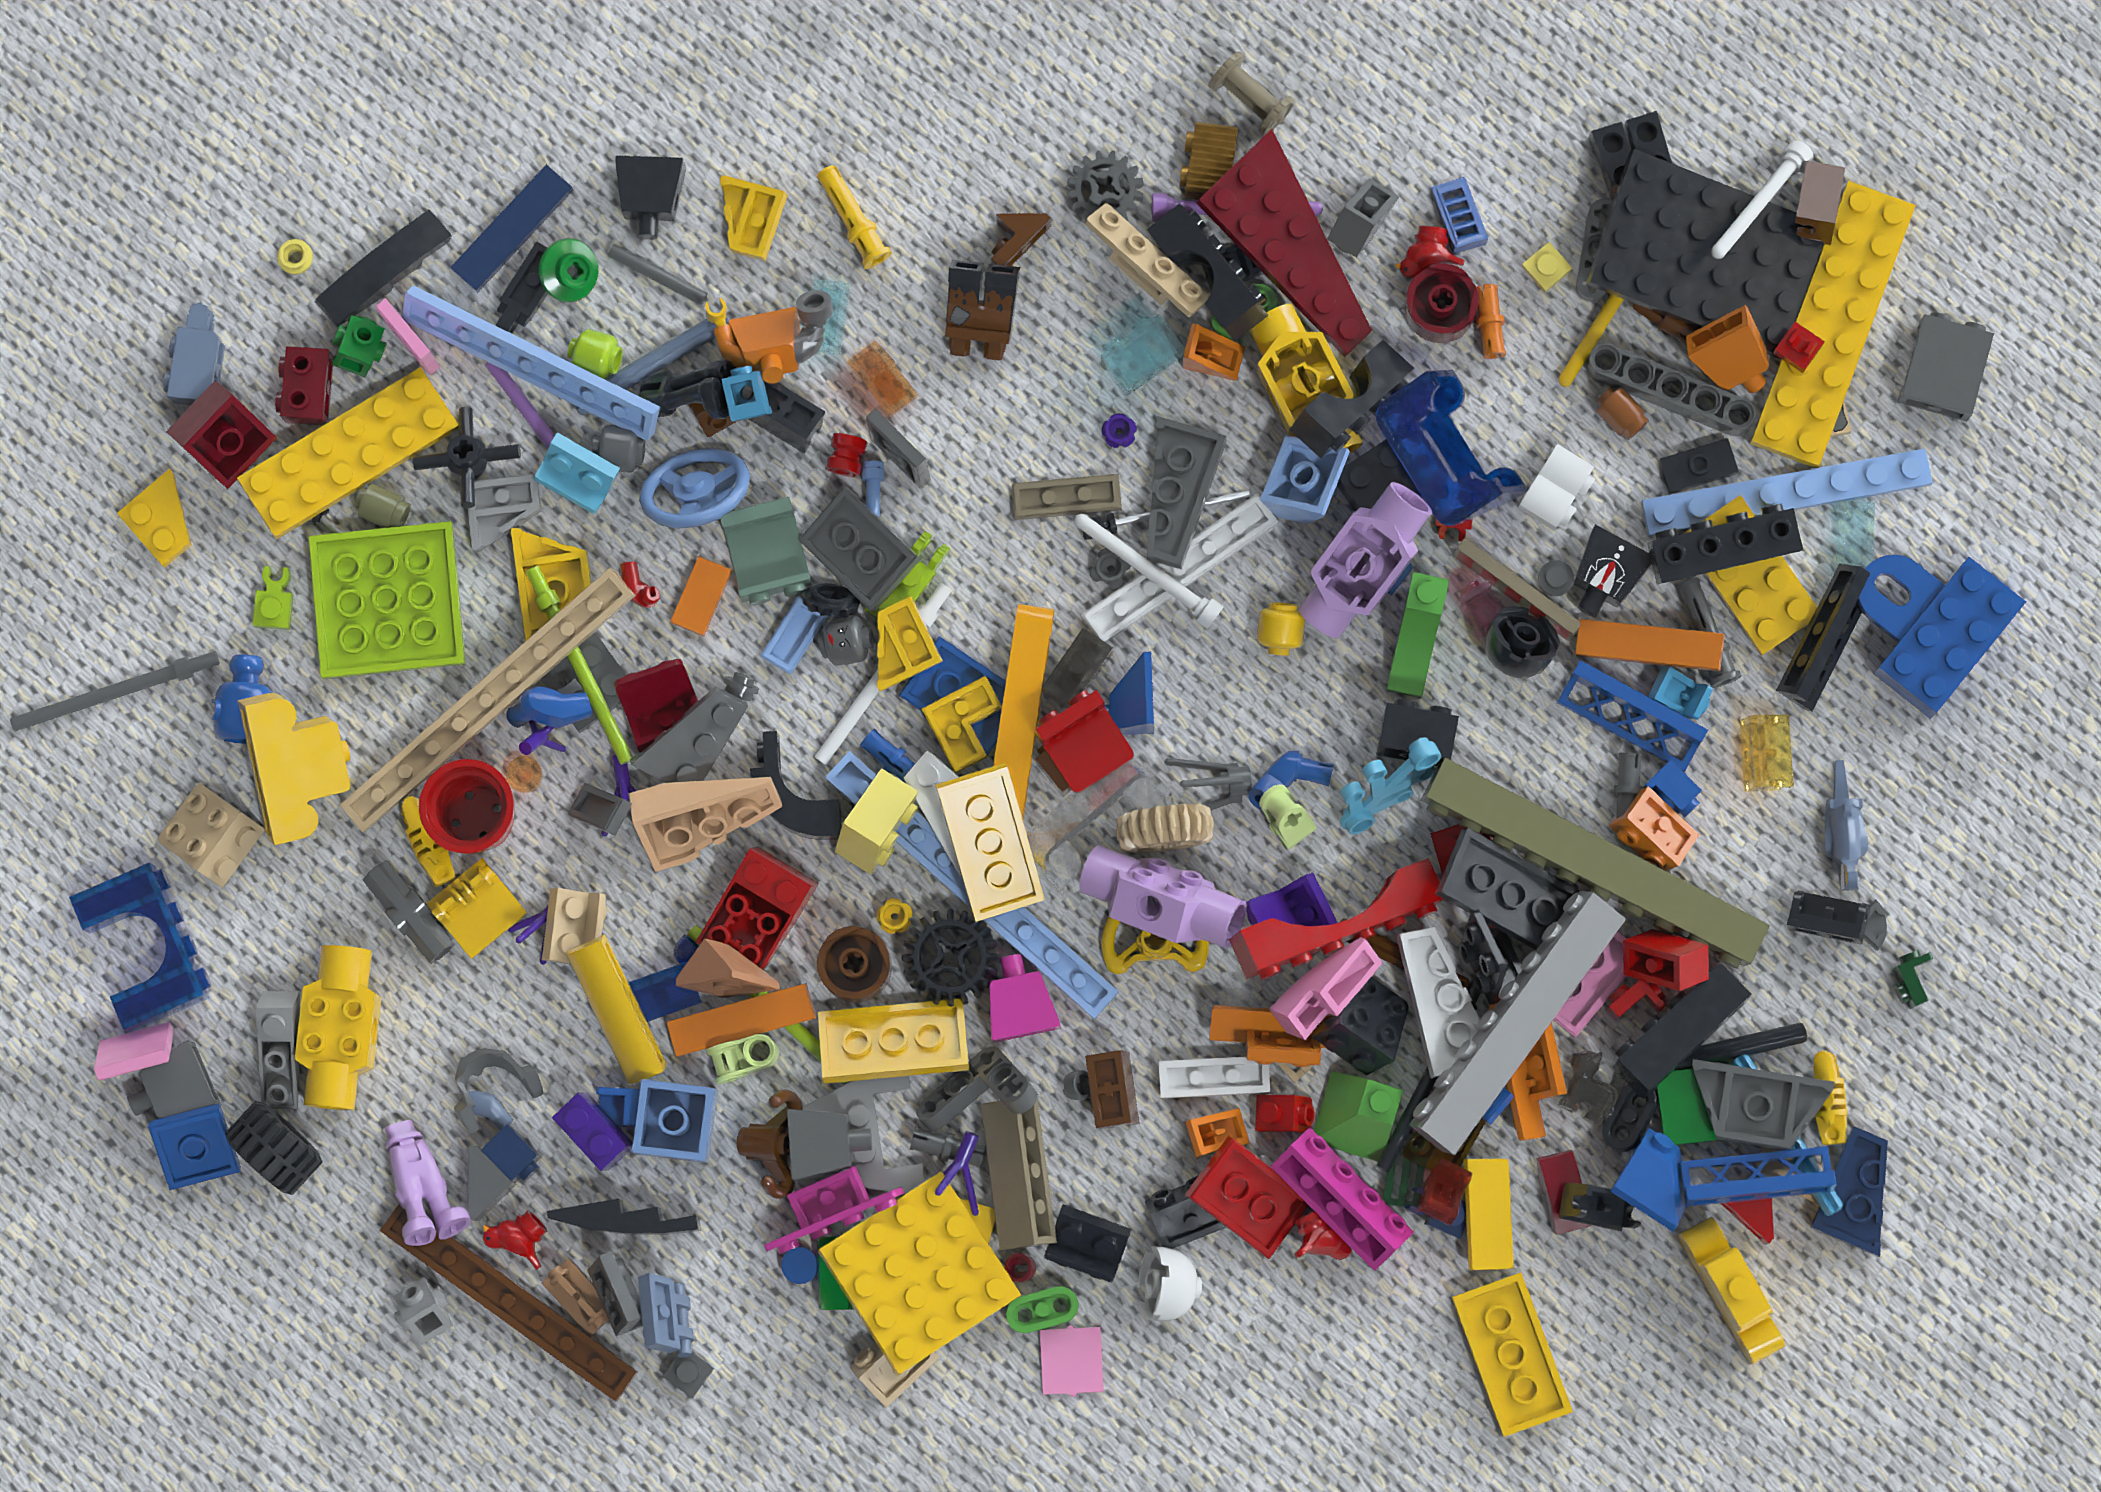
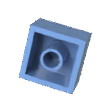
[632,1079,718,1164]

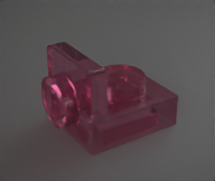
[1456,580,1503,640]

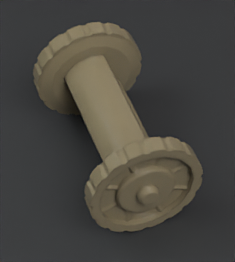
[1208,51,1296,136]

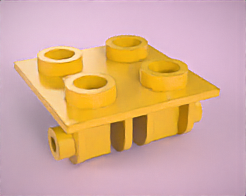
[426,858,528,959]

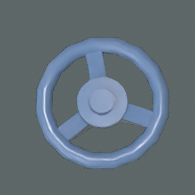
[639,448,750,529]

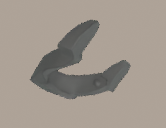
[454,1048,543,1134]

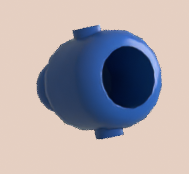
[212,654,272,744]

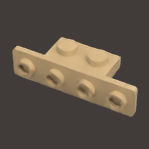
[1085,204,1209,317]

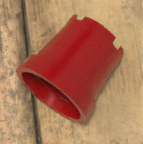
[419,759,515,854]

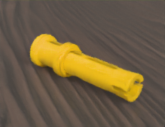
[816,165,892,269]

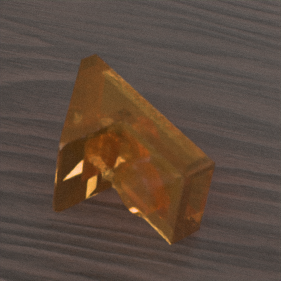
[847,341,918,418]

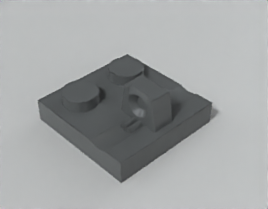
[541,632,626,733]

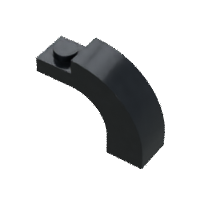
[750,731,842,840]

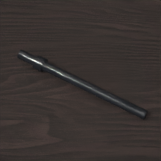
[1376,976,1480,1173]

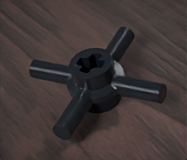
[412,407,521,508]

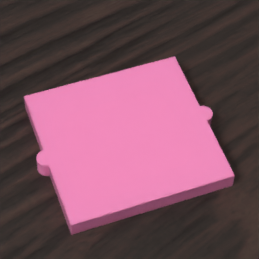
[1040,1325,1104,1397]

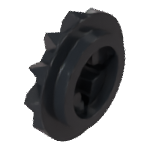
[802,583,860,618]

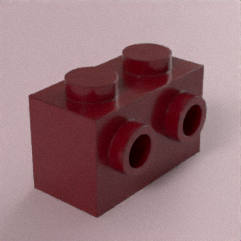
[275,346,334,425]

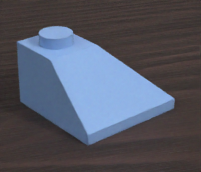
[1260,436,1350,524]

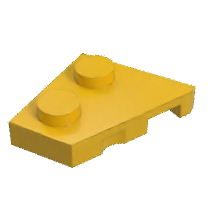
[720,175,788,261]
[117,469,192,568]

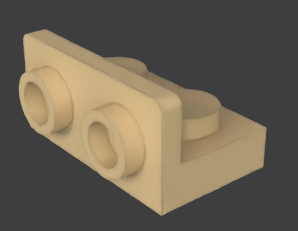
[542,888,607,965]
[850,1342,940,1408]

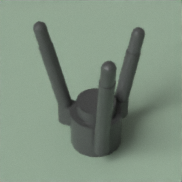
[1164,758,1252,811]

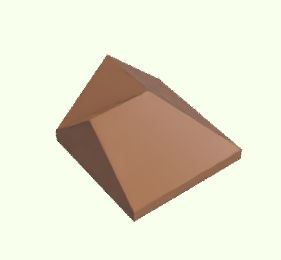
[676,938,779,998]

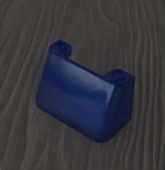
[1376,370,1528,526]

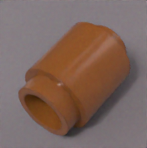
[1596,387,1649,440]

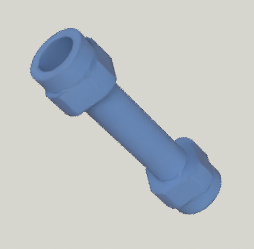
[862,461,884,518]

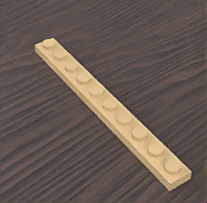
[340,568,636,832]

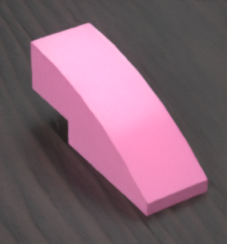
[1269,938,1382,1040]

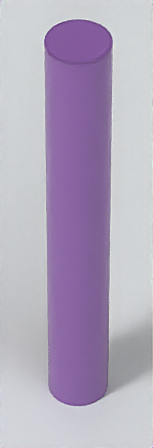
[485,362,555,449]

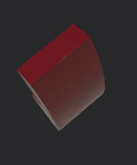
[1536,1150,1591,1235]

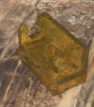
[1739,714,1794,792]

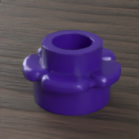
[1102,413,1137,448]

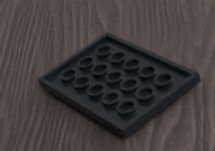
[1586,149,1823,359]

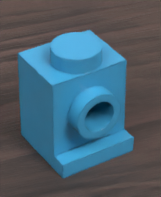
[722,366,772,421]

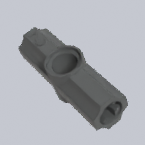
[362,860,455,964]

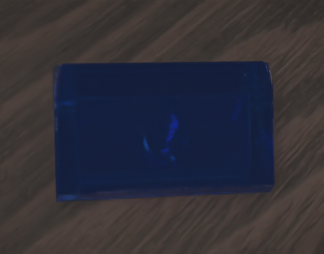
[628,962,702,1022]

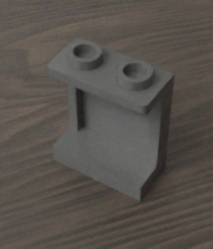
[1897,312,1994,422]

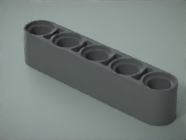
[1586,343,1756,437]

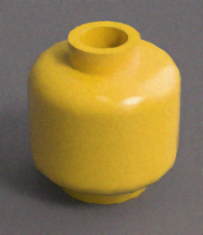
[1257,602,1305,656]

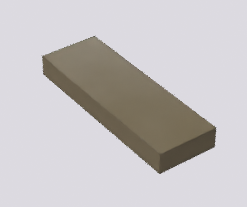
[1012,474,1122,520]

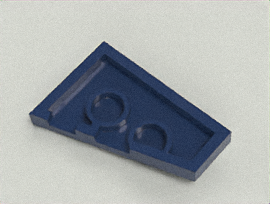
[1810,1126,1888,1257]

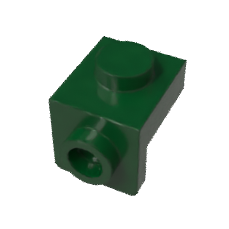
[1892,949,1933,1009]

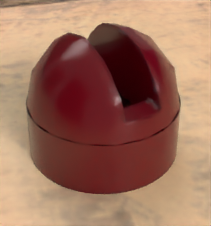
[1004,1253,1036,1283]

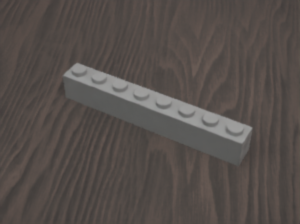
[1409,891,1626,1155]

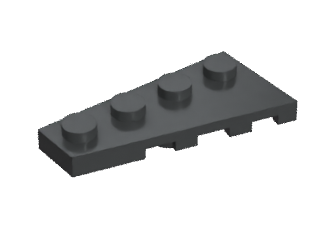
[1147,416,1227,570]

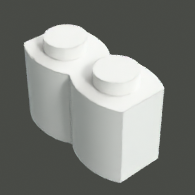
[1518,444,1596,531]

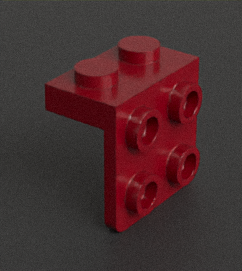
[614,659,698,753]

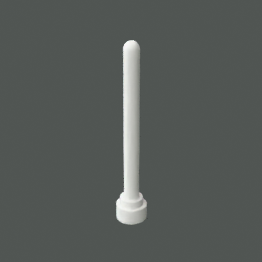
[1711,141,1813,259]
[1074,514,1224,630]

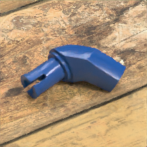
[506,687,592,728]
[1249,750,1334,811]

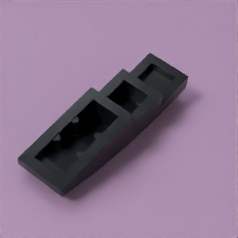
[315,209,452,328]
[547,1198,701,1235]

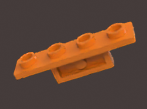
[1489,1003,1567,1141]
[1209,1005,1334,1067]

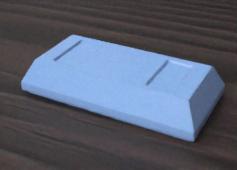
[760,596,828,675]

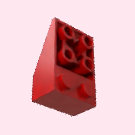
[696,846,819,971]

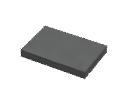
[866,408,931,488]
[798,487,922,612]

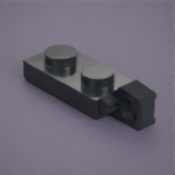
[495,242,548,334]

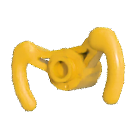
[1101,915,1209,975]

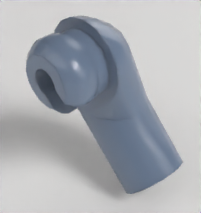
[468,1091,514,1131]

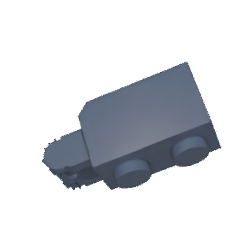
[163,302,225,405]

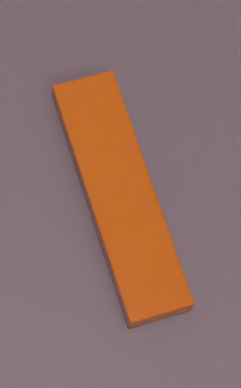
[1575,619,1725,671]
[666,983,816,1057]

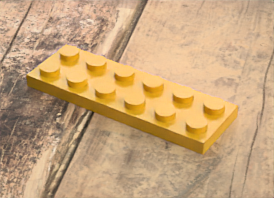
[237,367,459,540]

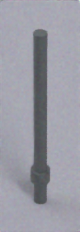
[10,651,220,731]

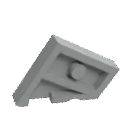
[468,474,542,553]

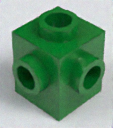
[332,315,387,378]

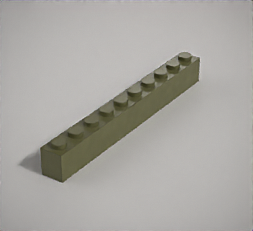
[1420,758,1770,969]

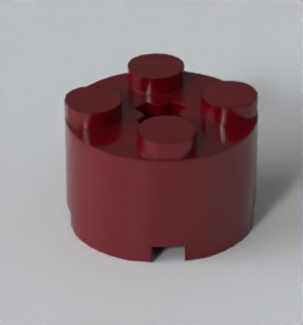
[1405,263,1479,343]

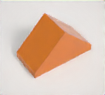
[1183,324,1245,381]
[1185,1108,1250,1160]

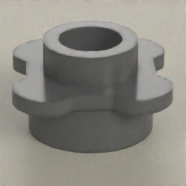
[1090,548,1131,590]

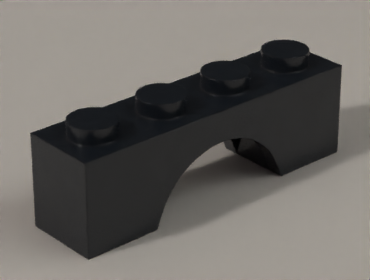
[1146,203,1269,342]
[1289,340,1415,459]

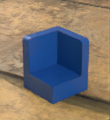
[596,1087,640,1127]

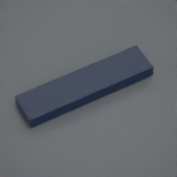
[450,164,574,293]

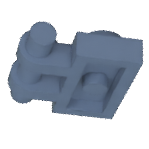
[638,1273,694,1358]

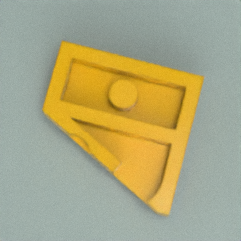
[877,596,943,692]

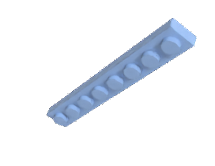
[402,286,660,441]
[1641,448,1933,537]

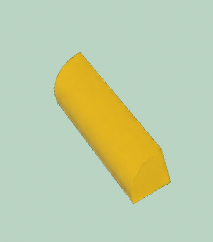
[565,934,667,1084]

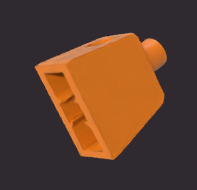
[1686,305,1769,393]

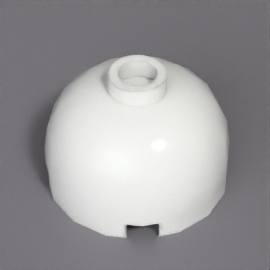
[1138,1246,1202,1321]

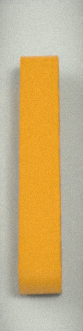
[993,604,1054,820]

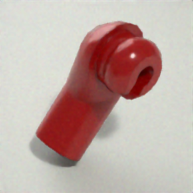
[620,561,660,608]

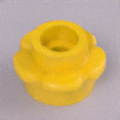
[877,898,913,934]

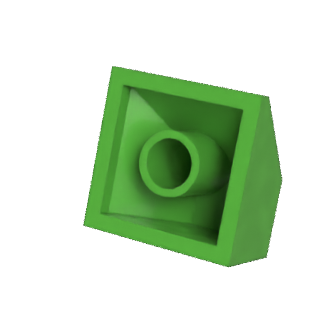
[1313,1071,1403,1162]

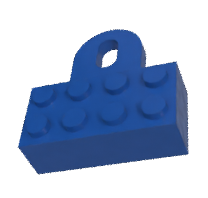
[1857,555,2027,719]

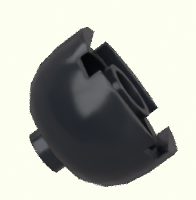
[1485,606,1560,679]

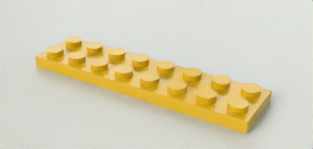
[1750,181,1916,468]

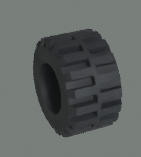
[225,1101,323,1195]

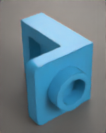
[1648,666,1713,720]

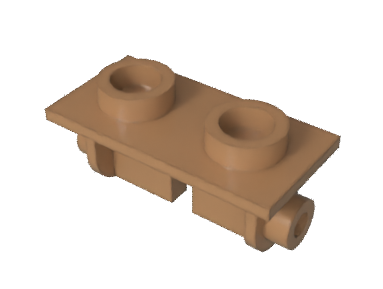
[542,1258,609,1337]

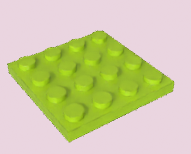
[309,521,466,680]

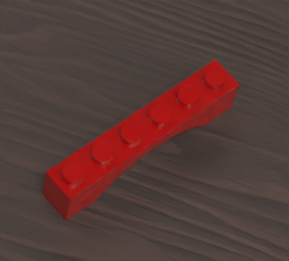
[1229,858,1444,980]

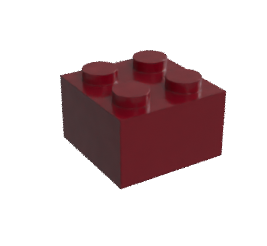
[166,380,277,489]

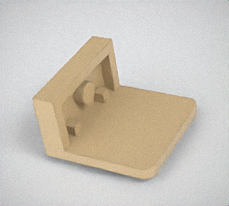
[158,784,265,888]

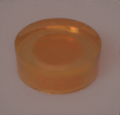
[506,756,543,793]

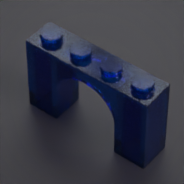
[69,862,212,1033]

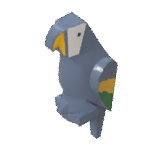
[1825,760,1868,891]

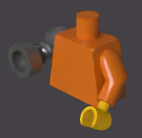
[705,290,833,384]

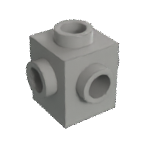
[393,1277,453,1345]

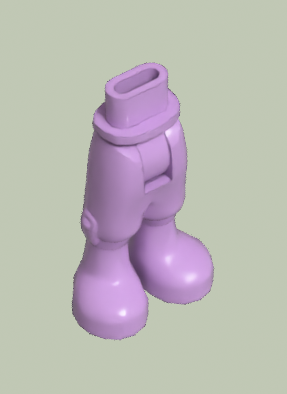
[385,1120,471,1246]

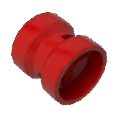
[825,433,868,478]

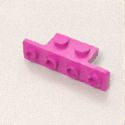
[764,1166,904,1254]

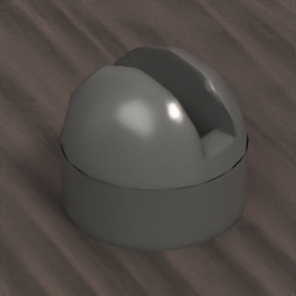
[1062,1070,1091,1100]

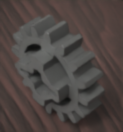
[1067,150,1144,223]

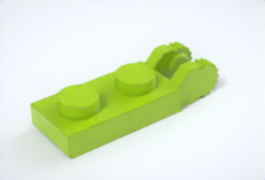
[865,531,950,620]

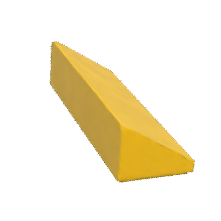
[1464,1158,1514,1270]

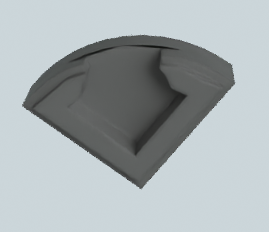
[1864,899,1887,951]

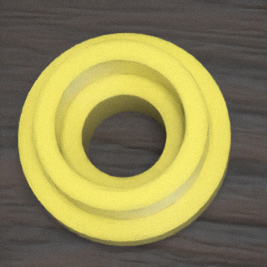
[277,239,313,275]

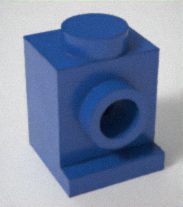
[1643,760,1702,818]

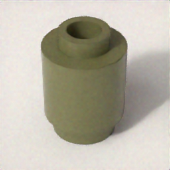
[355,483,411,528]

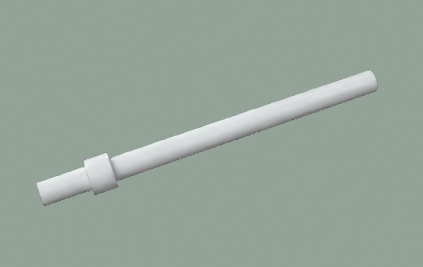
[814,582,952,765]

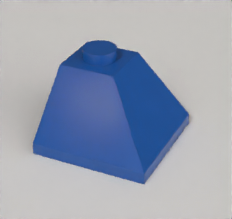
[1105,651,1154,735]
[1611,1128,1686,1232]

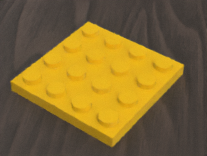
[818,1171,1021,1376]

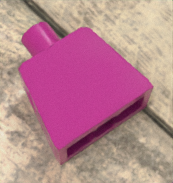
[990,954,1061,1043]

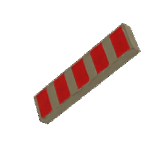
[1453,538,1581,642]

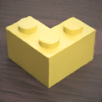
[835,768,918,875]

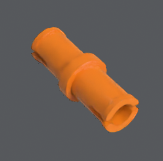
[1476,284,1506,359]

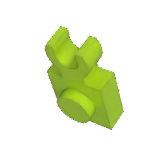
[252,566,294,630]

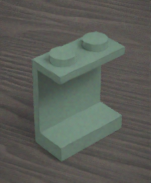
[720,497,812,605]

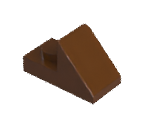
[991,213,1052,266]

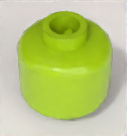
[567,329,623,379]

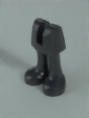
[637,359,736,420]

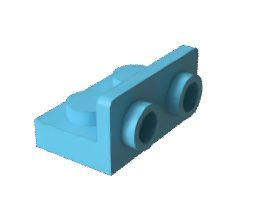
[534,433,620,514]

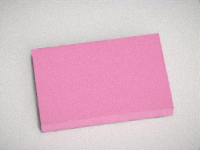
[1553,931,1626,1038]

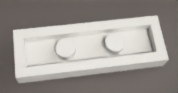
[1159,1057,1270,1099]

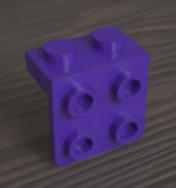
[1246,872,1338,967]

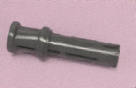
[1677,578,1742,688]

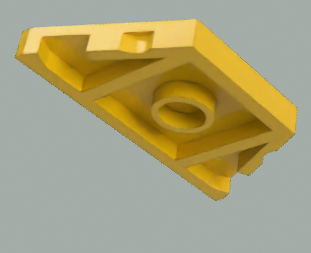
[511,528,592,642]

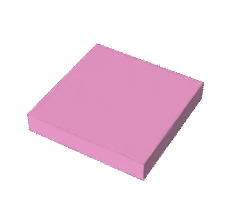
[376,298,440,375]
[94,1022,174,1080]

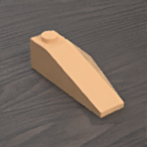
[629,777,782,872]

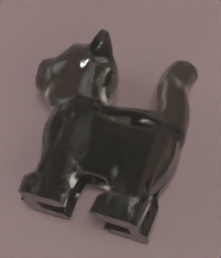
[1557,1050,1623,1127]

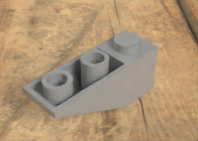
[255,991,300,1109]

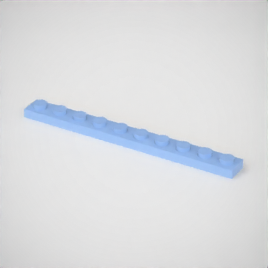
[825,751,1119,1020]

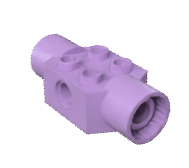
[1299,482,1432,638]
[1079,845,1246,949]

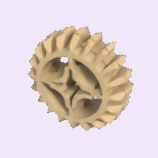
[1116,803,1214,853]

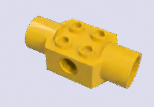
[1250,304,1363,454]
[295,945,382,1111]

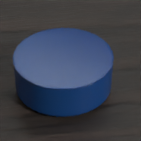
[781,1247,817,1284]

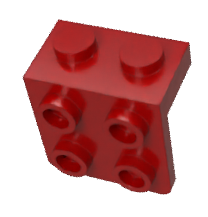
[1035,690,1134,793]

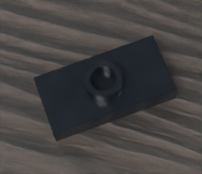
[1658,438,1739,495]

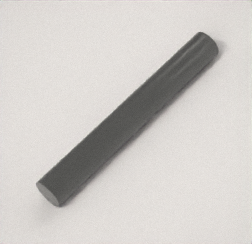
[608,244,708,306]

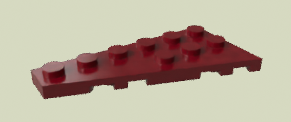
[1196,129,1372,357]

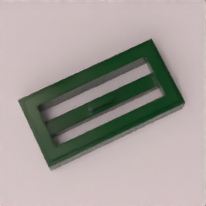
[1383,1133,1425,1207]

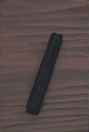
[1674,1023,1807,1071]

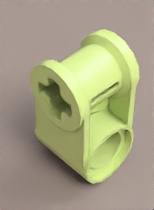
[1259,784,1317,851]
[706,1034,780,1085]

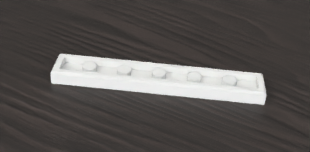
[1081,493,1278,645]

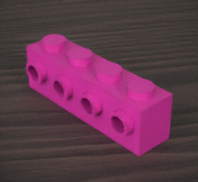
[1270,1128,1414,1271]

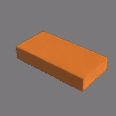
[670,556,732,637]

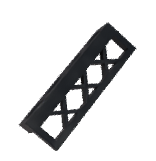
[1776,563,1876,712]

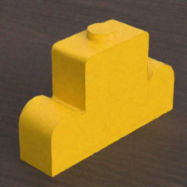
[238,693,351,846]
[1676,1216,1786,1365]

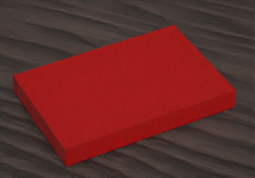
[1185,1136,1309,1259]

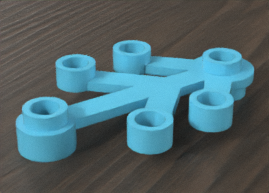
[1340,738,1441,835]

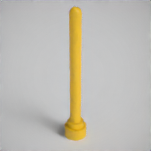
[1558,294,1624,387]

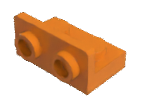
[1609,786,1700,871]

